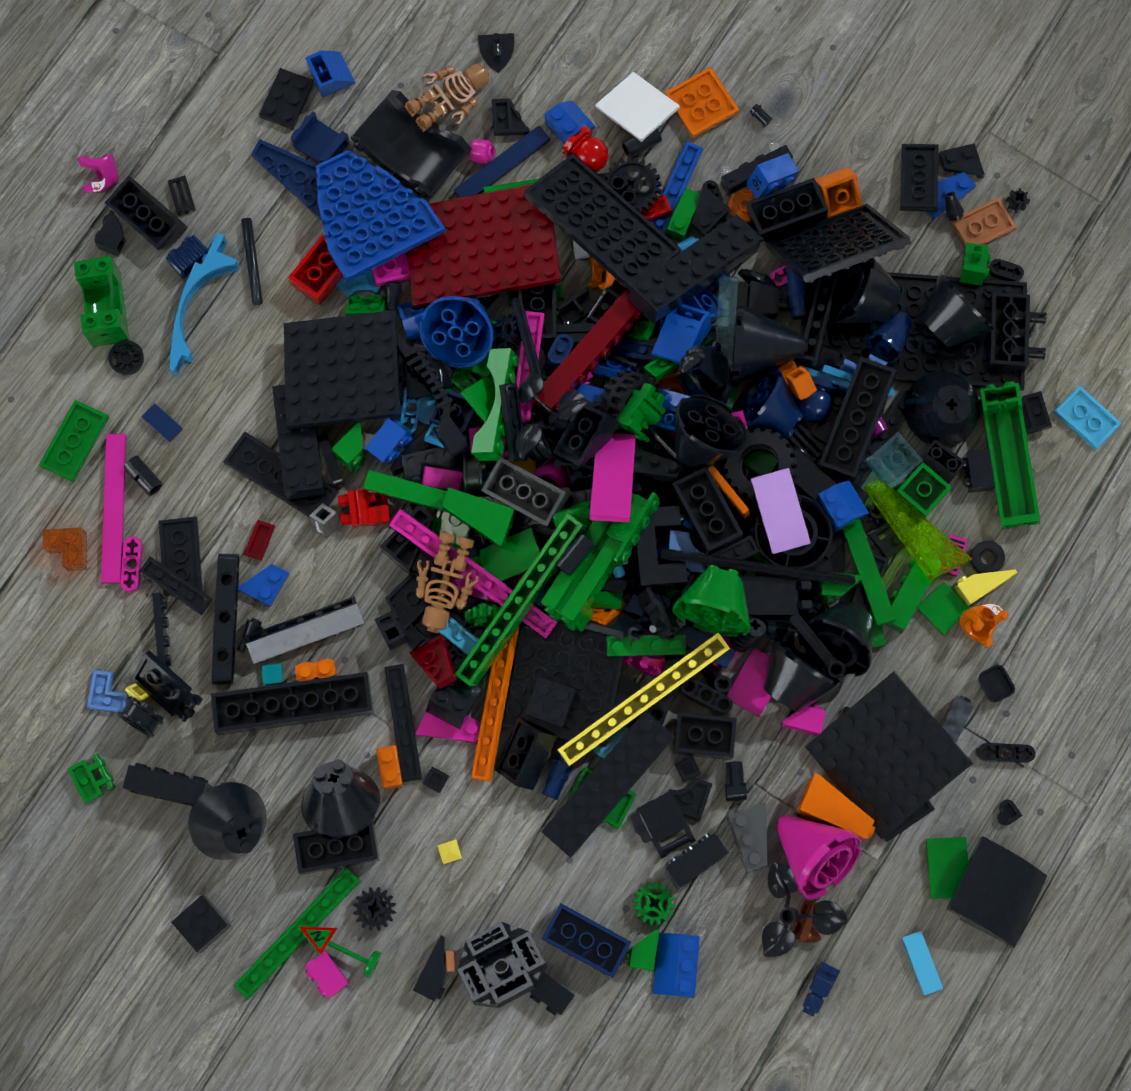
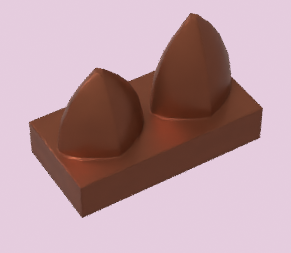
[792,900,821,942]

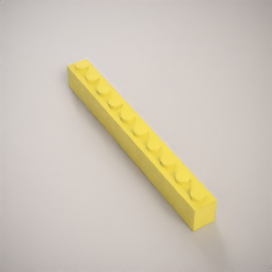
[557,633,730,766]

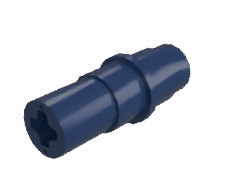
[786,266,809,320]
[541,739,575,800]

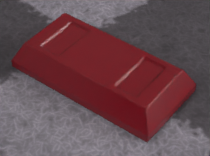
[244,520,275,561]

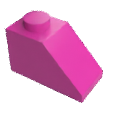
[781,704,826,736]

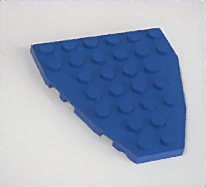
[316,150,445,282]

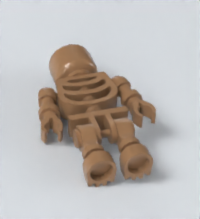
[405,64,489,132]
[416,532,479,633]

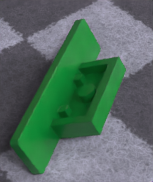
[606,492,660,567]

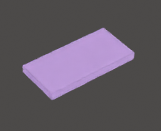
[751,468,810,554]

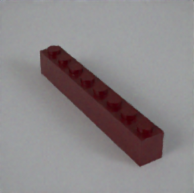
[533,290,643,416]

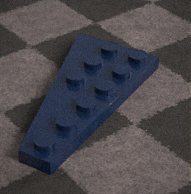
[251,139,322,221]

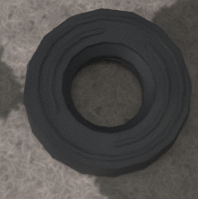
[970,541,1005,574]

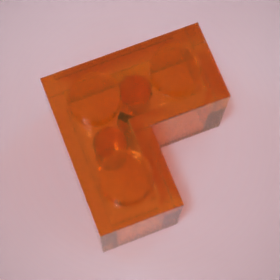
[43,527,87,571]

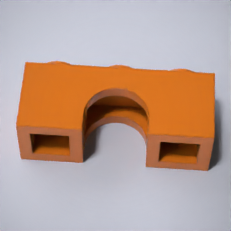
[777,360,817,400]

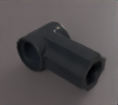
[725,761,747,801]

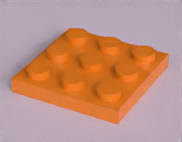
[664,67,739,138]

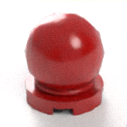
[562,126,609,173]

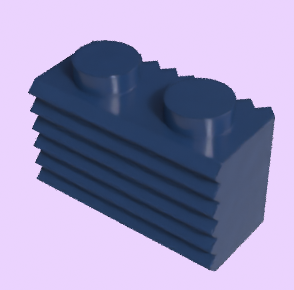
[166,235,209,279]

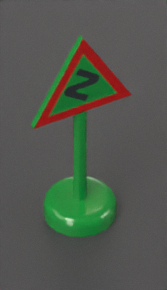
[298,927,382,979]

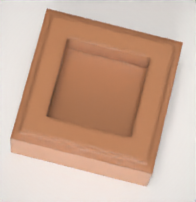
[446,951,456,972]

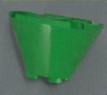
[672,565,751,637]

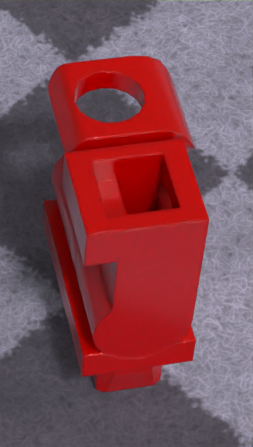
[338,489,391,527]

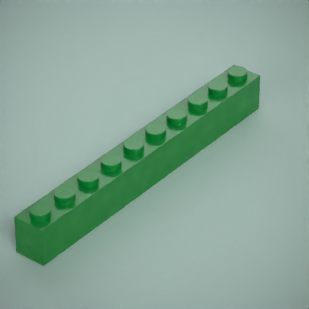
[455,513,588,686]

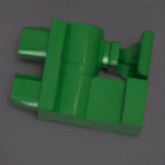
[617,383,666,443]

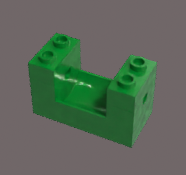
[74,256,130,347]

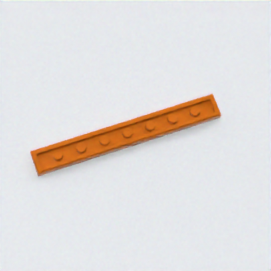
[471,627,519,782]

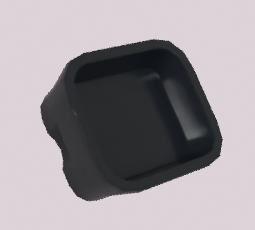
[978,664,1015,703]

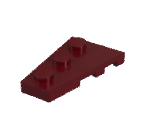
[409,634,457,689]

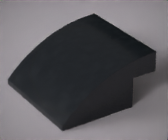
[946,836,1047,948]

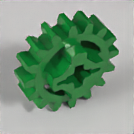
[464,603,501,627]
[632,881,676,926]

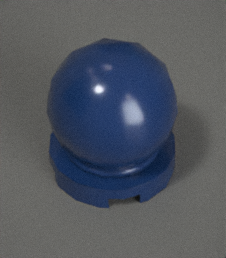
[796,376,839,423]

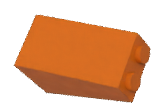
[796,773,875,842]

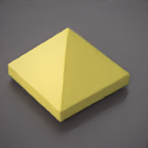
[125,683,150,702]
[437,839,462,865]

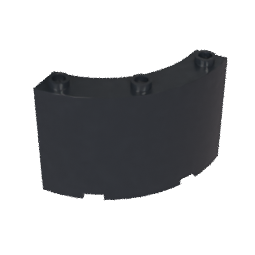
[350,90,472,197]

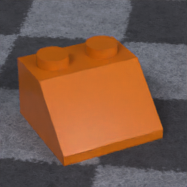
[815,167,862,218]

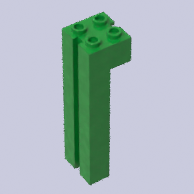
[980,382,1040,530]
[541,493,647,632]

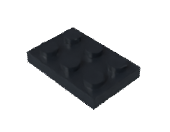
[259,68,314,130]

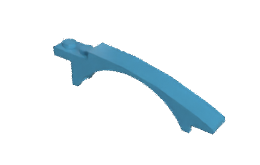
[170,233,240,377]

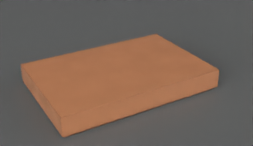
[950,197,1017,248]

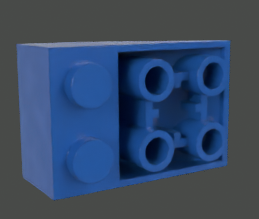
[652,304,711,363]

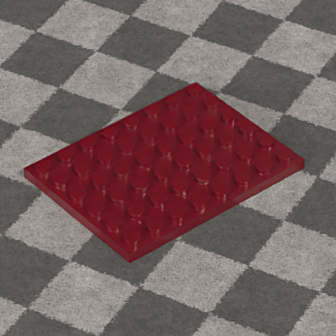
[408,184,561,309]

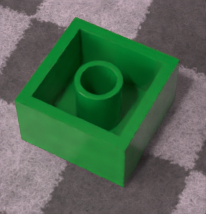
[897,462,952,518]

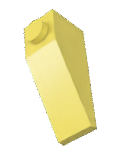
[954,569,1018,606]

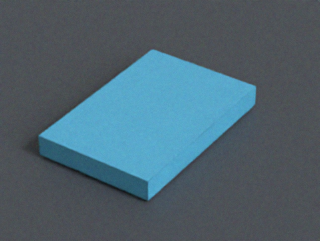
[1053,385,1122,451]

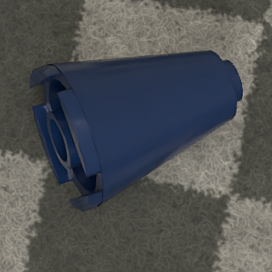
[866,312,913,363]

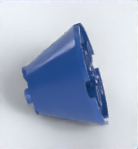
[419,296,493,368]

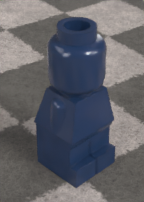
[803,962,840,1017]

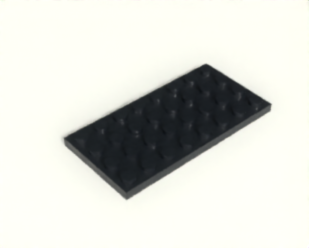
[523,153,681,291]

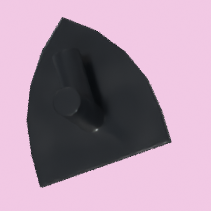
[478,33,514,73]

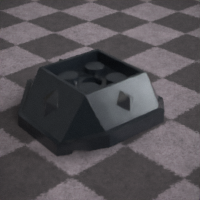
[457,922,547,1008]

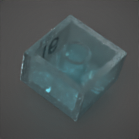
[864,432,923,489]

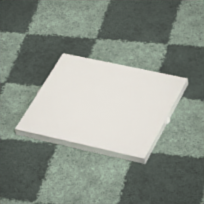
[595,72,680,142]

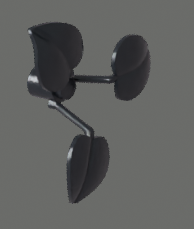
[515,374,590,459]
[762,862,848,957]

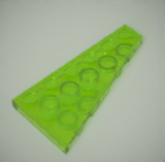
[864,478,972,580]

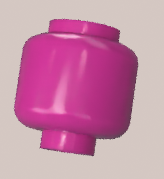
[467,139,495,164]

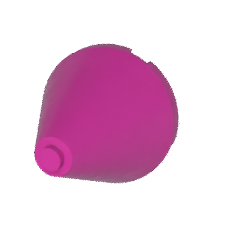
[776,815,862,900]

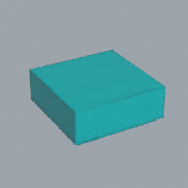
[262,663,283,686]

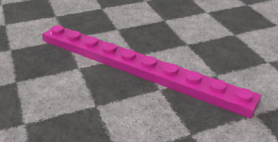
[389,509,558,638]

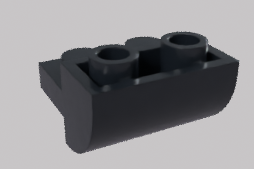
[912,439,966,484]

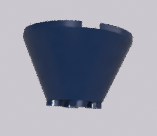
[732,367,803,438]

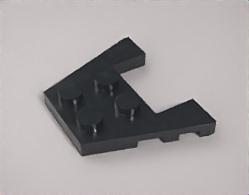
[386,571,461,651]

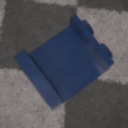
[291,111,350,164]

